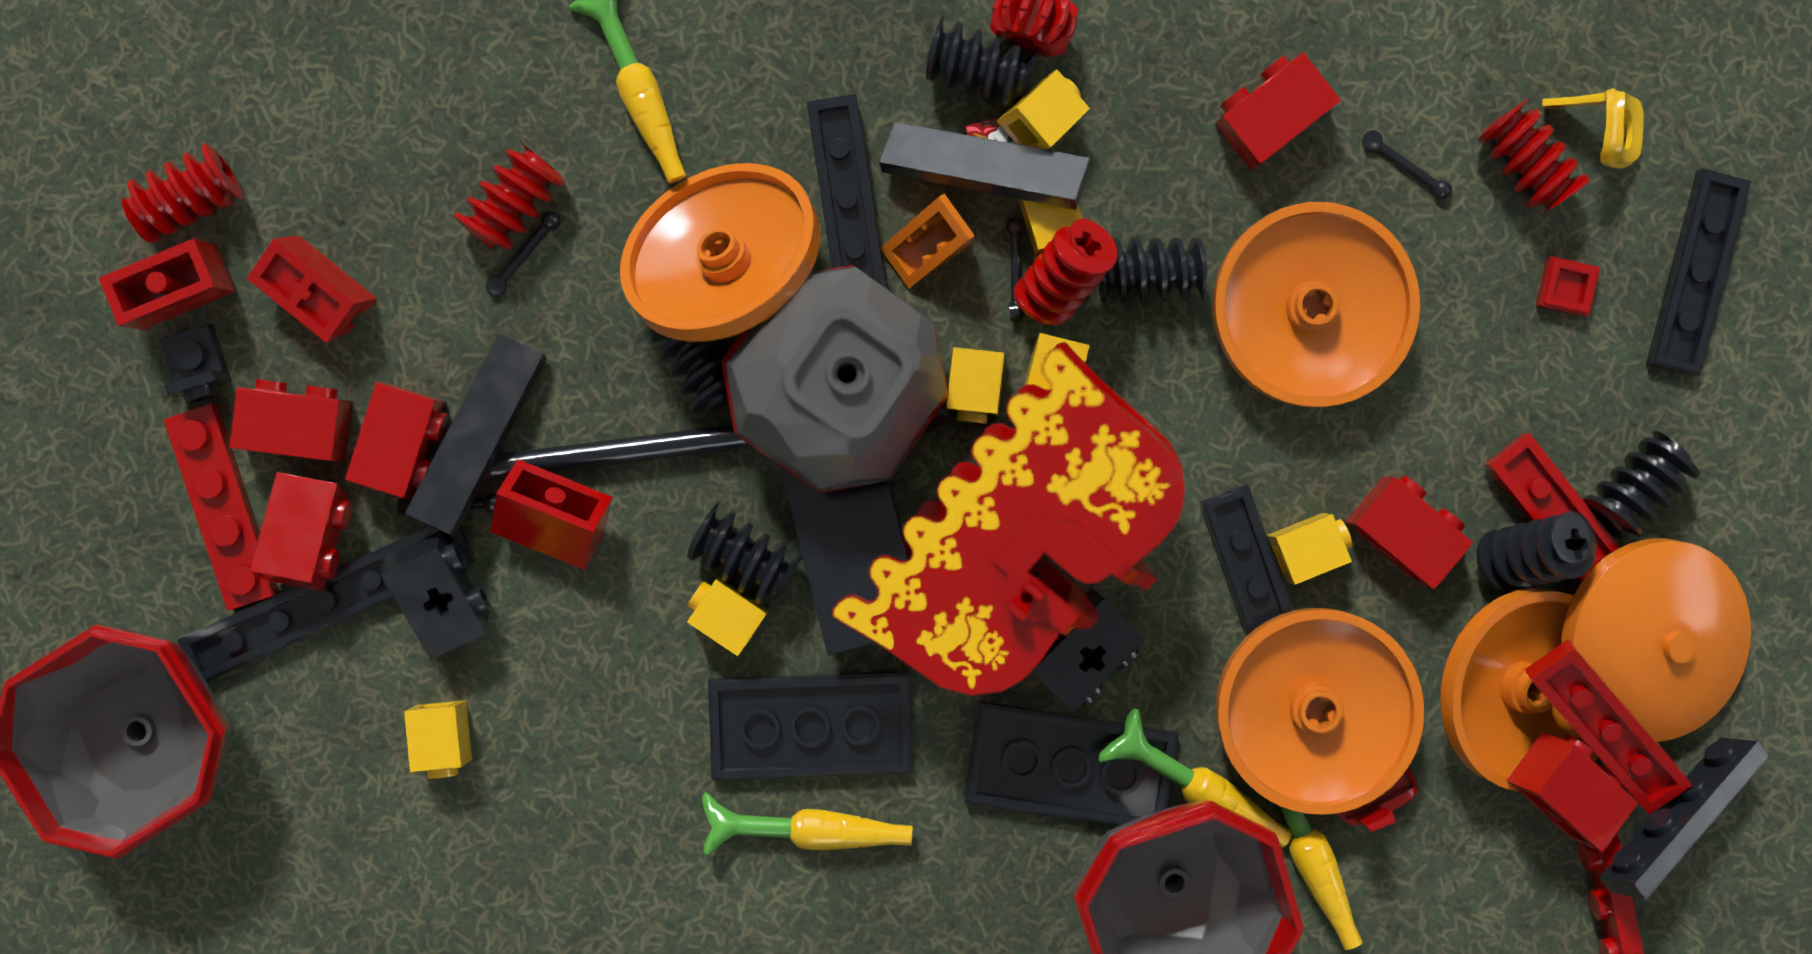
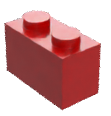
[1215,52,1341,171]
[98,238,236,330]
[229,379,353,461]
[345,382,449,498]
[490,459,613,570]
[250,472,352,592]
[1345,475,1474,590]
[1506,732,1638,853]

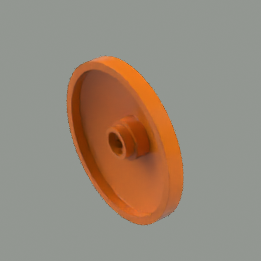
[620,163,820,342]
[1212,202,1420,408]
[1561,538,1751,742]
[1440,588,1598,792]
[1215,608,1424,815]

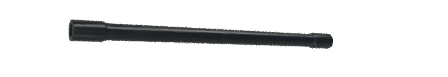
[483,405,945,484]

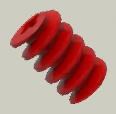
[1477,97,1590,212]
[453,140,565,252]
[121,143,243,244]
[1014,218,1118,325]

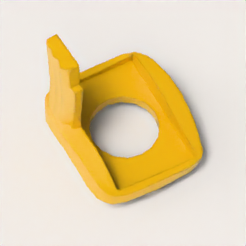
[1542,88,1644,168]

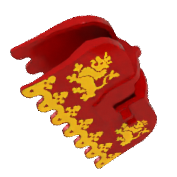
[832,341,1185,695]

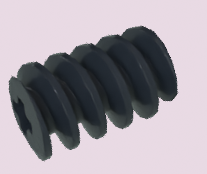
[926,16,1038,109]
[1098,238,1207,302]
[648,329,729,412]
[1583,431,1701,539]
[687,502,803,606]
[1477,511,1597,591]

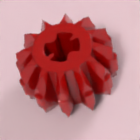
[990,0,1079,57]

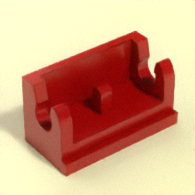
[246,235,377,343]

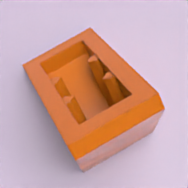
[880,194,975,289]

